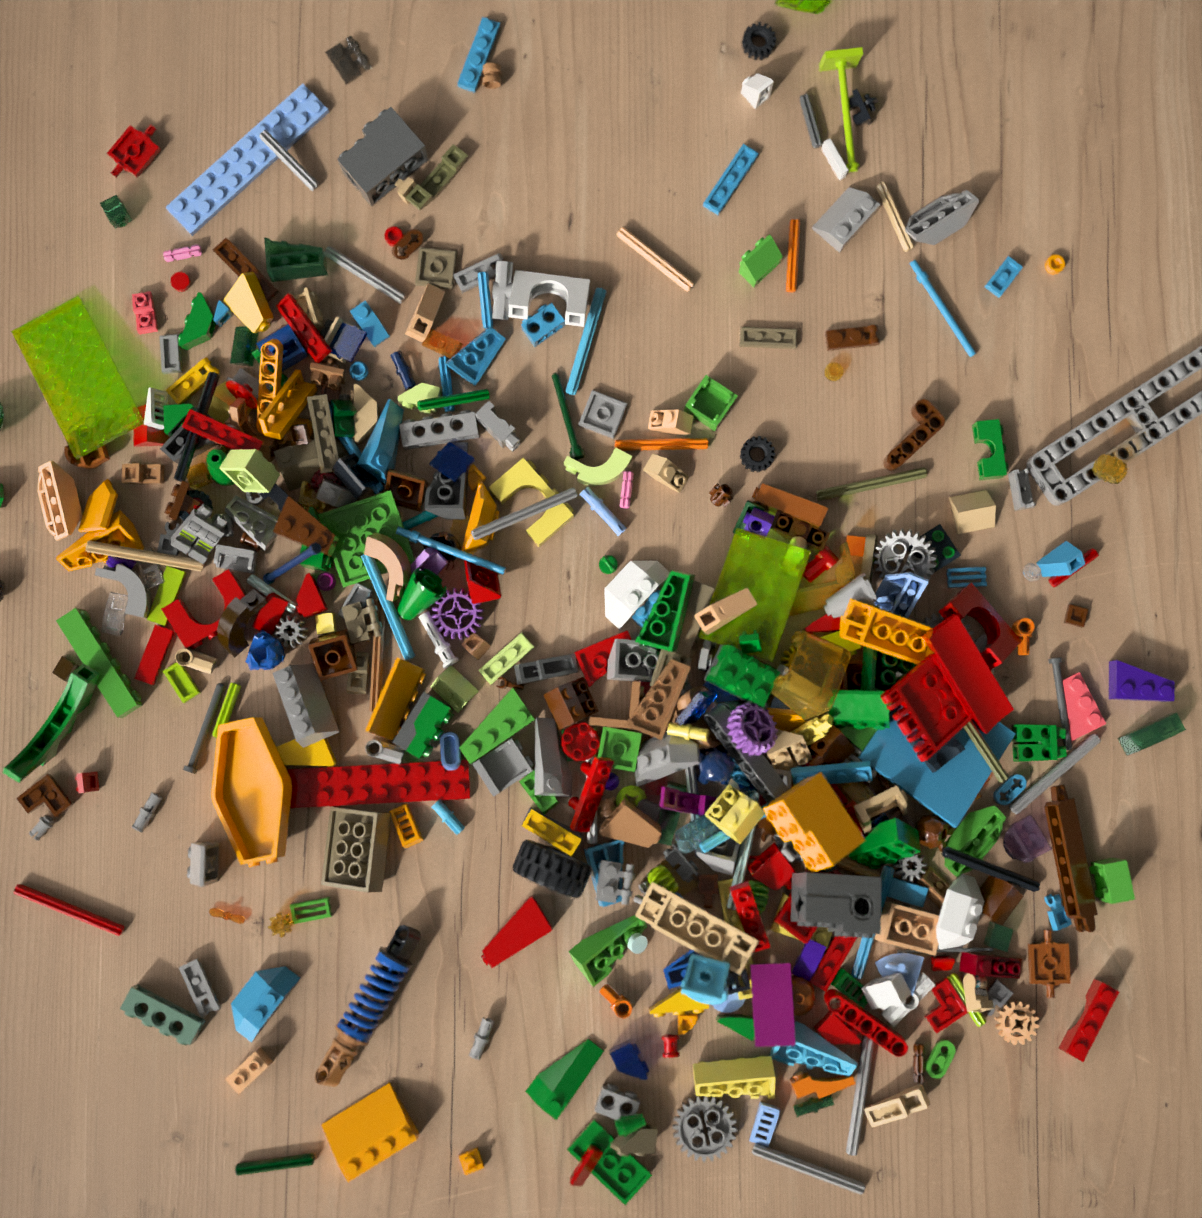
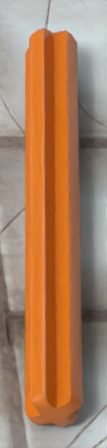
[615,438,709,451]

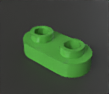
[925,1039,956,1079]

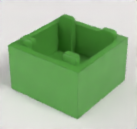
[684,375,738,431]
[598,726,642,772]
[1089,858,1135,904]

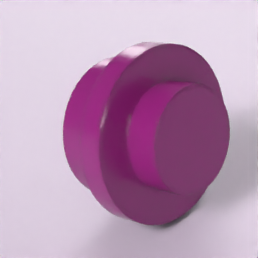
[317,572,336,591]

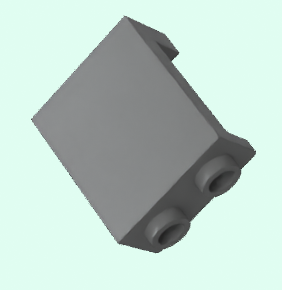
[473,738,534,797]

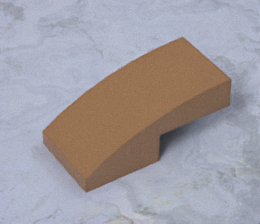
[121,463,164,484]

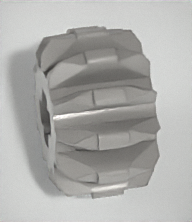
[274,615,308,648]
[893,853,927,882]

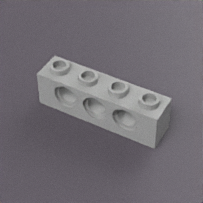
[399,410,479,450]

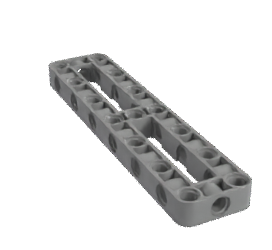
[1026,346,1202,506]

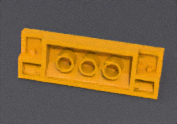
[840,598,933,665]

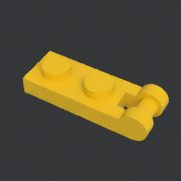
[165,357,220,404]

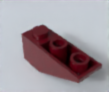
[959,952,1022,979]

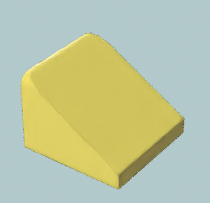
[315,612,337,635]

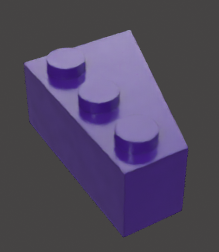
[1109,660,1175,702]

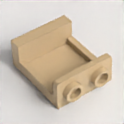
[854,786,909,834]

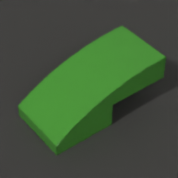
[519,770,559,815]

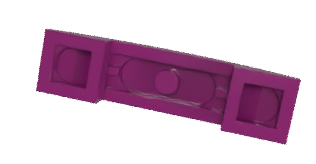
[660,787,717,816]

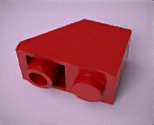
[814,1010,861,1045]

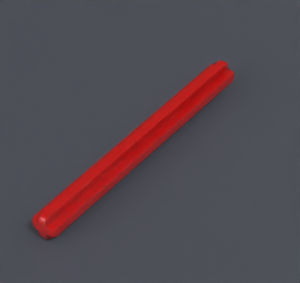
[14,884,125,936]

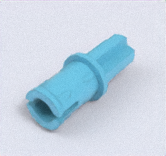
[431,800,465,835]

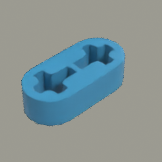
[993,774,1027,805]

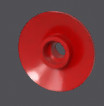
[226,380,258,409]

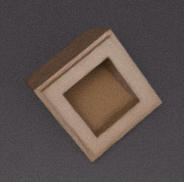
[461,632,490,660]

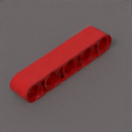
[824,989,908,1057]

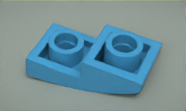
[887,877,929,907]

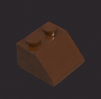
[308,629,358,681]

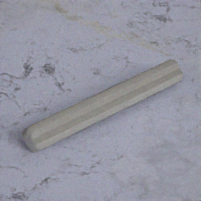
[259,130,319,191]

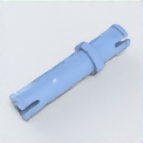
[579,486,627,536]

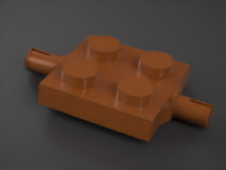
[1028,929,1071,998]

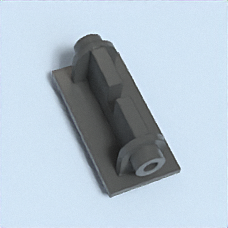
[663,844,698,883]

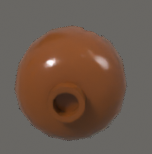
[791,975,816,1016]

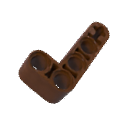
[883,399,945,471]

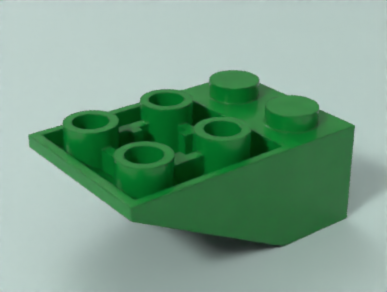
[849,818,921,869]

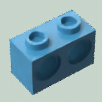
[521,303,565,347]

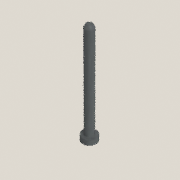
[1048,657,1072,750]
[183,683,224,774]

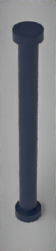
[263,542,322,585]

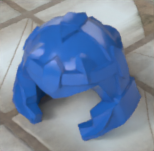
[245,630,285,670]

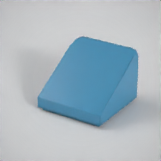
[213,300,233,327]

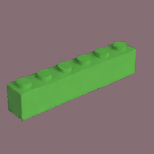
[56,608,142,718]

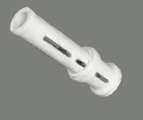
[418,611,459,668]

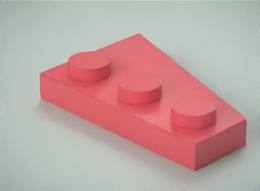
[1062,672,1106,741]

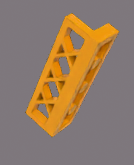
[259,369,317,440]

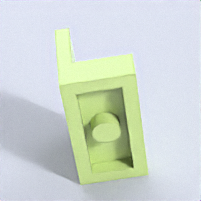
[430,666,478,713]

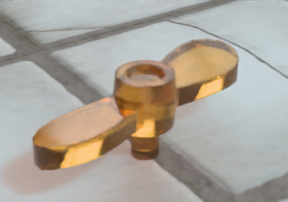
[209,907,245,924]

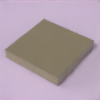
[415,247,457,289]

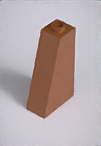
[752,483,828,528]

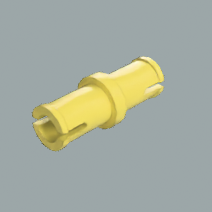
[668,722,709,741]

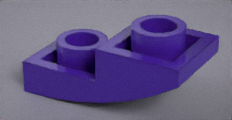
[791,939,826,981]

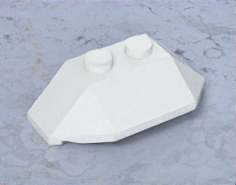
[605,561,670,629]
[936,874,984,953]

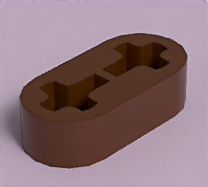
[392,229,423,260]

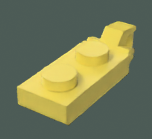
[790,714,834,746]

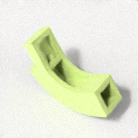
[564,447,632,486]

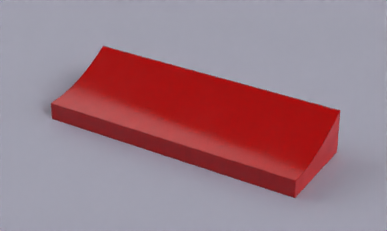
[922,614,1014,734]

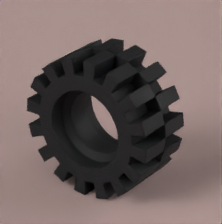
[742,22,776,61]
[740,436,775,473]

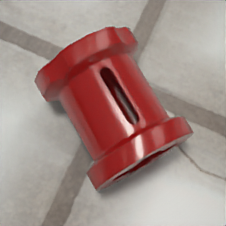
[662,1034,680,1058]

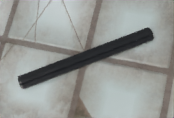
[174,372,220,482]
[941,846,1040,892]

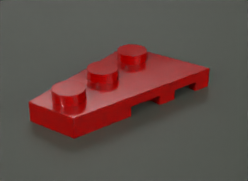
[574,630,632,687]

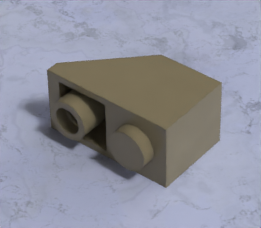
[610,1124,658,1156]

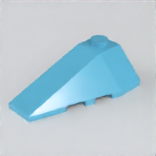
[769,1020,857,1076]

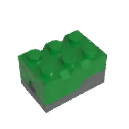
[703,645,780,707]
[393,692,454,759]

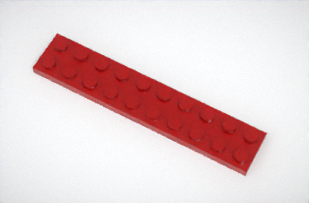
[286,760,471,808]

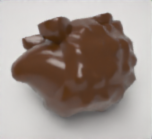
[915,814,954,852]

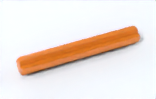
[786,219,800,293]

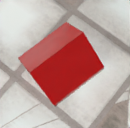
[133,404,170,447]
[464,560,501,604]

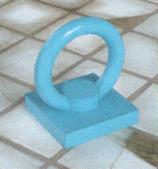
[681,954,730,1005]

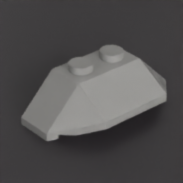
[905,190,979,245]
[635,732,701,786]

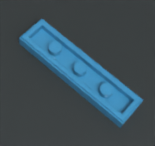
[703,143,759,215]

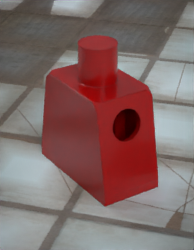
[747,842,796,891]

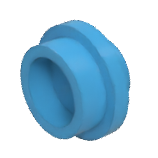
[349,361,368,381]

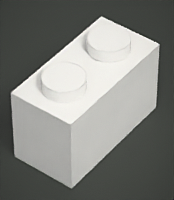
[861,972,911,1010]

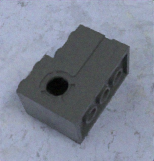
[337,107,429,207]
[791,873,881,938]

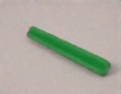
[417,389,490,411]

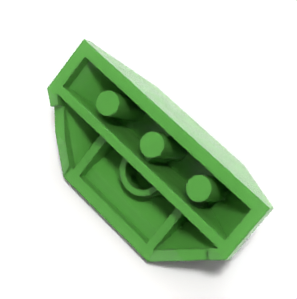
[945,806,1006,877]

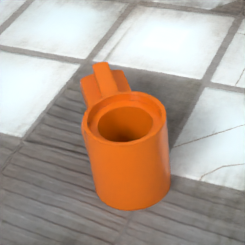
[1012,618,1035,656]
[599,984,632,1018]

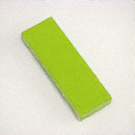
[147,566,186,626]

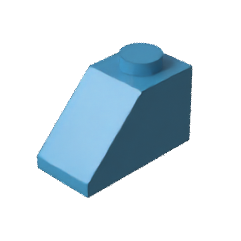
[350,300,390,347]

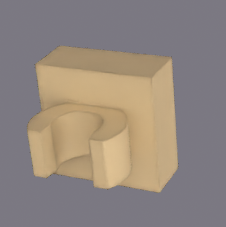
[395,177,416,204]

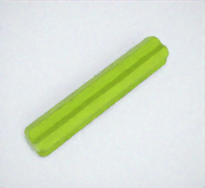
[212,683,241,738]
[946,973,987,1027]

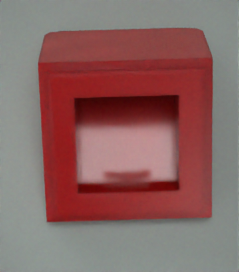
[931,955,955,971]

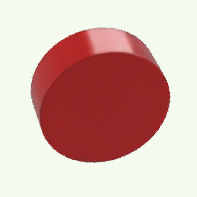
[384,226,403,246]
[170,272,191,292]

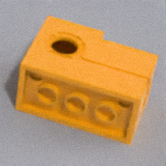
[763,772,865,872]

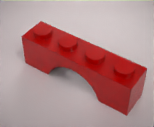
[1059,979,1119,1062]

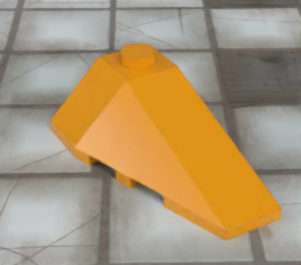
[56,510,144,571]

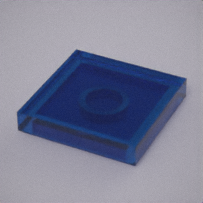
[675,689,718,725]

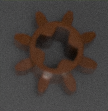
[709,483,734,507]

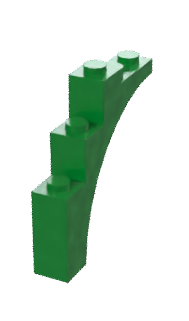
[3,663,100,783]

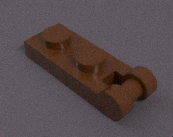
[825,324,880,351]

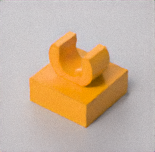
[459,1147,484,1175]

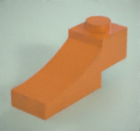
[789,1071,856,1099]

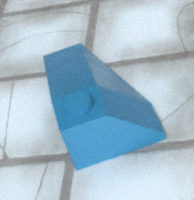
[357,399,404,484]

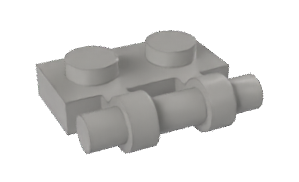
[595,860,635,905]

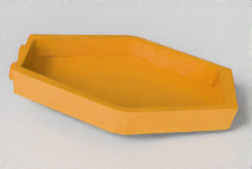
[211,717,292,867]

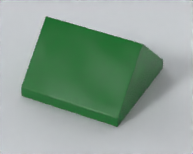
[163,404,196,437]

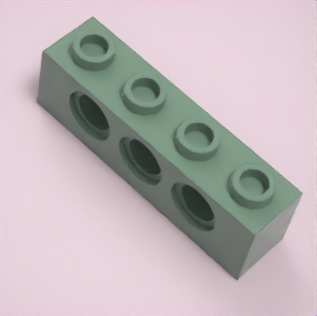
[120,984,206,1046]

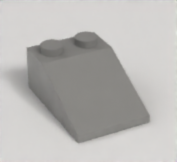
[187,842,219,887]

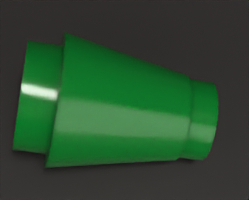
[615,1113,646,1137]

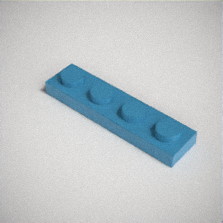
[457,17,500,93]
[791,761,872,785]

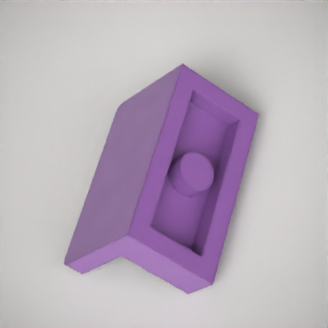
[411,547,448,575]

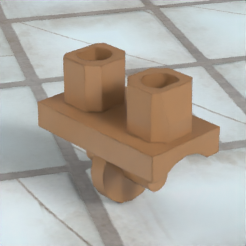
[310,358,346,390]

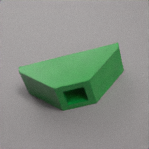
[178,292,217,350]

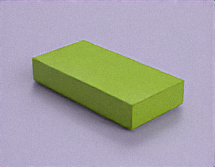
[163,662,201,703]

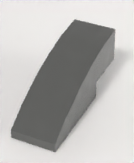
[514,653,578,685]

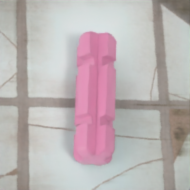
[163,245,202,262]
[620,471,634,509]

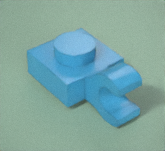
[1044,894,1072,931]

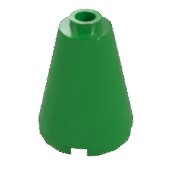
[206,448,235,486]
[397,568,447,620]

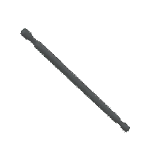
[897,947,993,953]

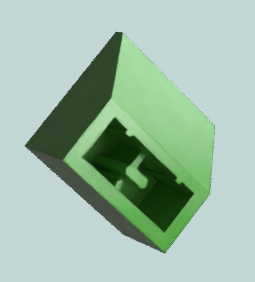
[738,234,783,287]

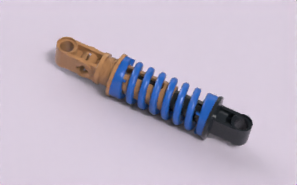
[315,925,421,1087]

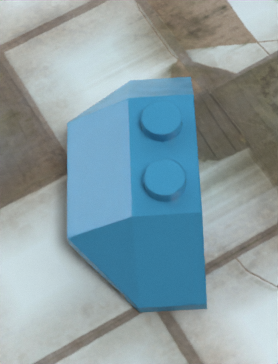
[231,966,300,1042]

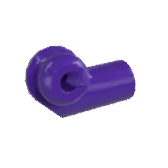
[106,556,136,569]

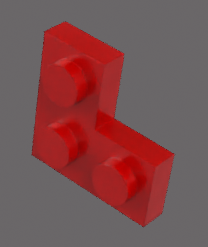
[924,977,969,1034]

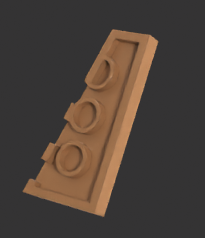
[625,659,691,740]

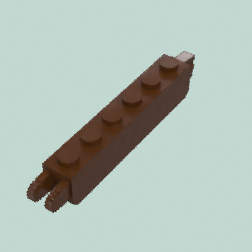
[1044,785,1098,932]

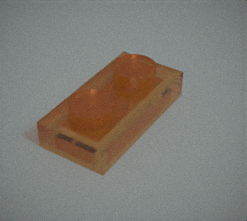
[421,328,463,359]

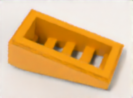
[389,803,424,848]

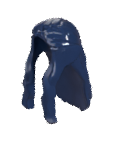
[697,747,735,785]

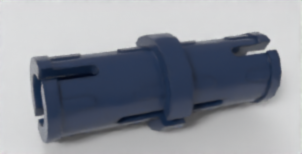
[390,351,416,390]

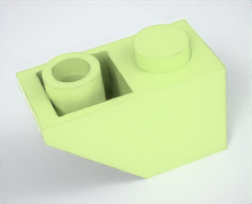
[397,383,442,414]

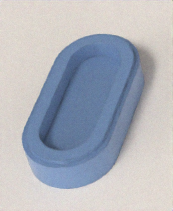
[440,732,461,770]

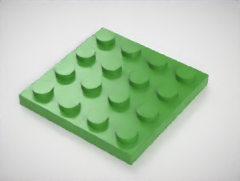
[318,490,415,587]

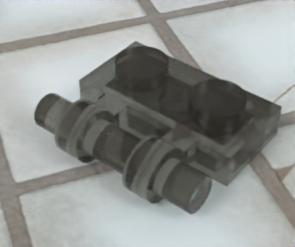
[325,36,372,85]

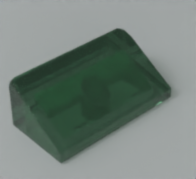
[230,326,259,366]

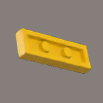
[522,809,582,856]

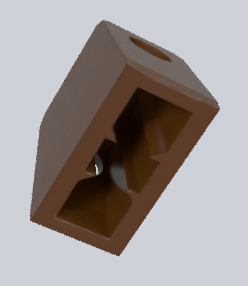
[809,725,856,766]

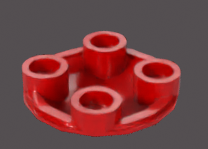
[561,722,600,761]

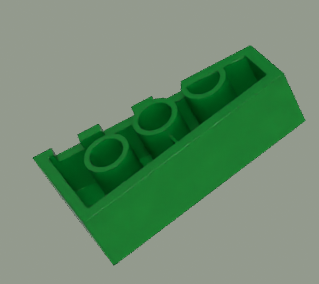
[635,570,695,652]

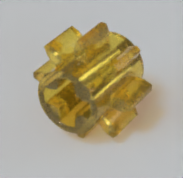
[268,912,294,938]

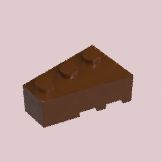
[273,496,339,557]

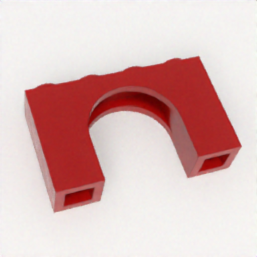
[161,569,247,650]
[938,582,1022,670]

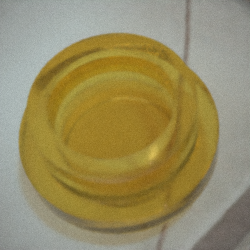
[824,362,843,382]

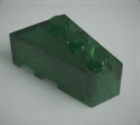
[264,238,328,282]

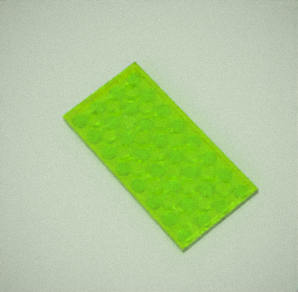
[11,295,144,459]

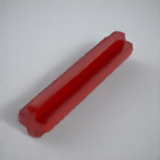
[1048,548,1099,587]

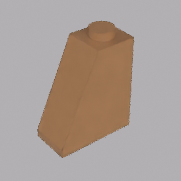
[600,798,662,848]

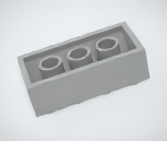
[273,664,339,748]

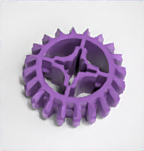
[432,588,484,640]
[727,702,779,755]

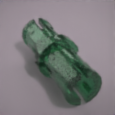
[793,1094,834,1118]

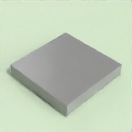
[578,390,627,439]

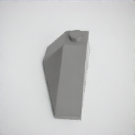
[607,639,688,684]
[535,717,572,797]

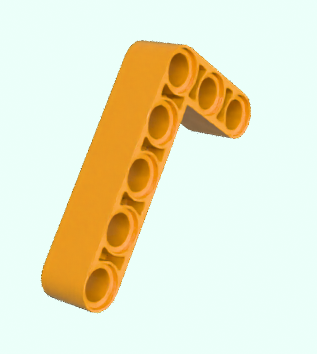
[256,339,313,438]

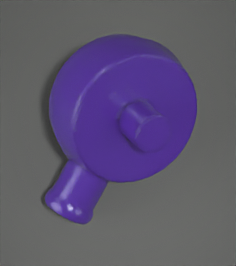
[605,772,619,791]

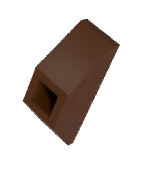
[770,510,830,551]

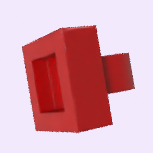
[75,771,99,793]

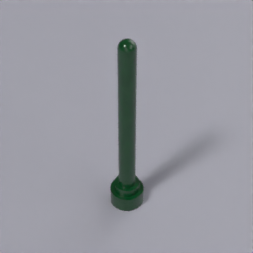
[552,373,586,460]

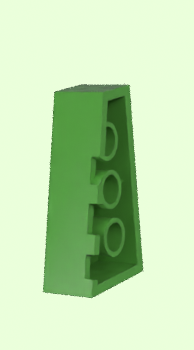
[460,688,535,764]

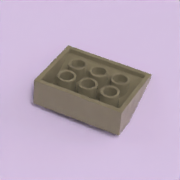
[321,807,391,892]

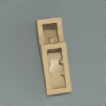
[864,1084,930,1127]

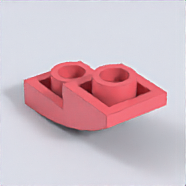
[132,291,158,335]

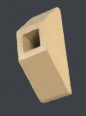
[351,384,380,444]

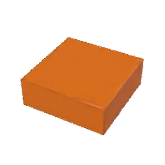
[845,535,866,557]

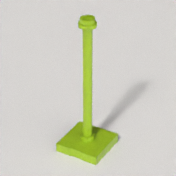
[819,47,863,173]

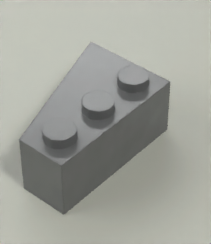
[160,410,218,464]

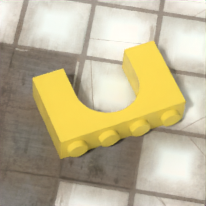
[489,458,574,547]

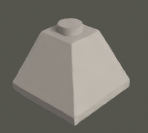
[696,821,741,875]

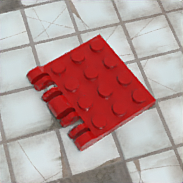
[880,653,974,762]

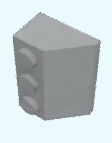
[812,187,880,253]

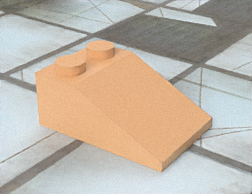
[874,901,939,956]

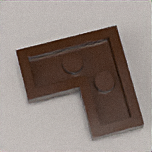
[16,774,73,817]

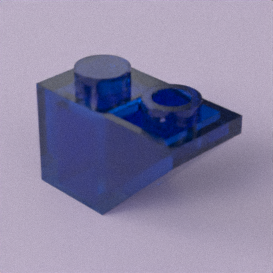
[609,1039,650,1080]

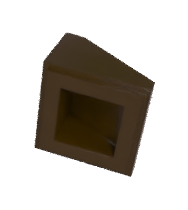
[52,656,79,682]

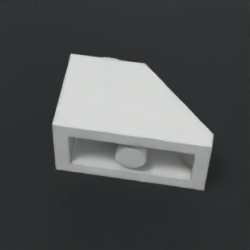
[741,73,774,109]

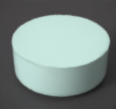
[628,933,648,954]

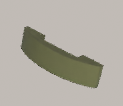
[405,144,468,210]

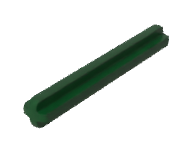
[235,1153,314,1176]

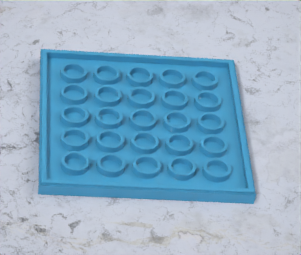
[858,704,1015,828]

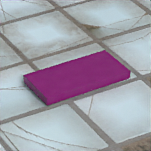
[750,963,796,1047]

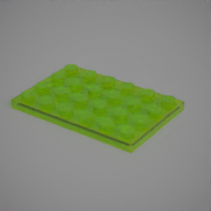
[699,528,811,662]

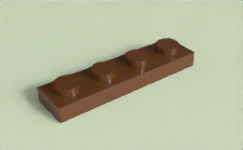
[213,237,279,303]

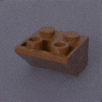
[543,677,599,730]

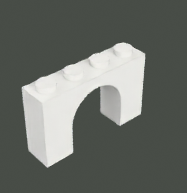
[509,270,590,327]

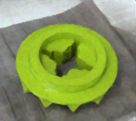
[616,785,647,806]

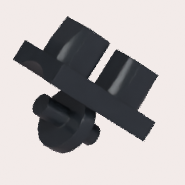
[849,89,878,126]

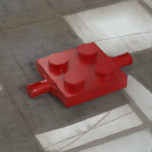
[107,124,161,178]

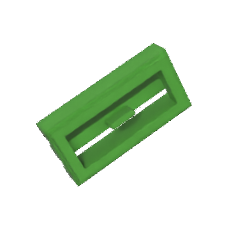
[290,897,333,924]

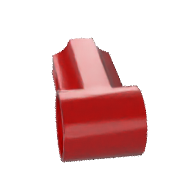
[800,546,839,583]

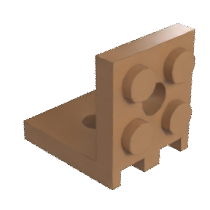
[589,681,644,730]

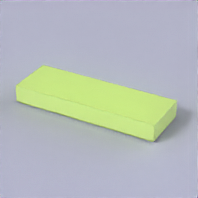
[478,633,534,685]

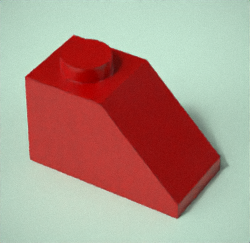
[296,573,328,619]

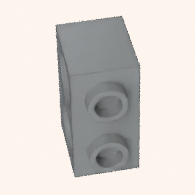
[594,1084,640,1120]

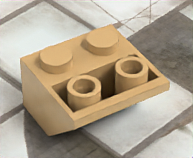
[760,729,813,771]

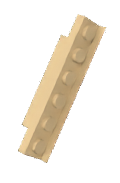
[635,882,758,975]

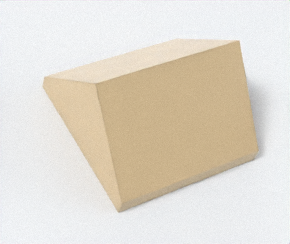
[949,490,996,535]

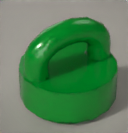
[599,555,618,575]

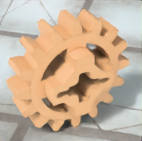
[994,1000,1039,1045]

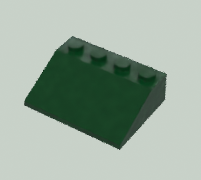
[860,646,917,698]

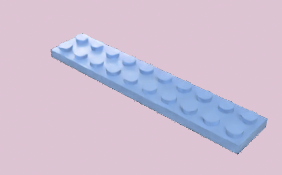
[165,84,329,236]

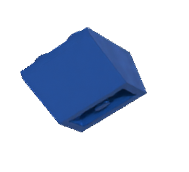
[256,324,308,372]

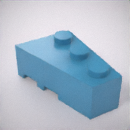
[583,839,624,907]

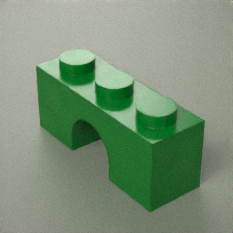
[972,419,1009,481]

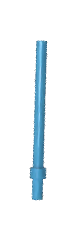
[910,260,977,358]
[396,527,506,574]

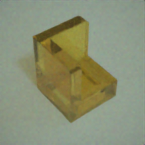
[186,462,213,490]

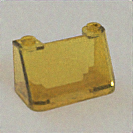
[771,630,851,720]

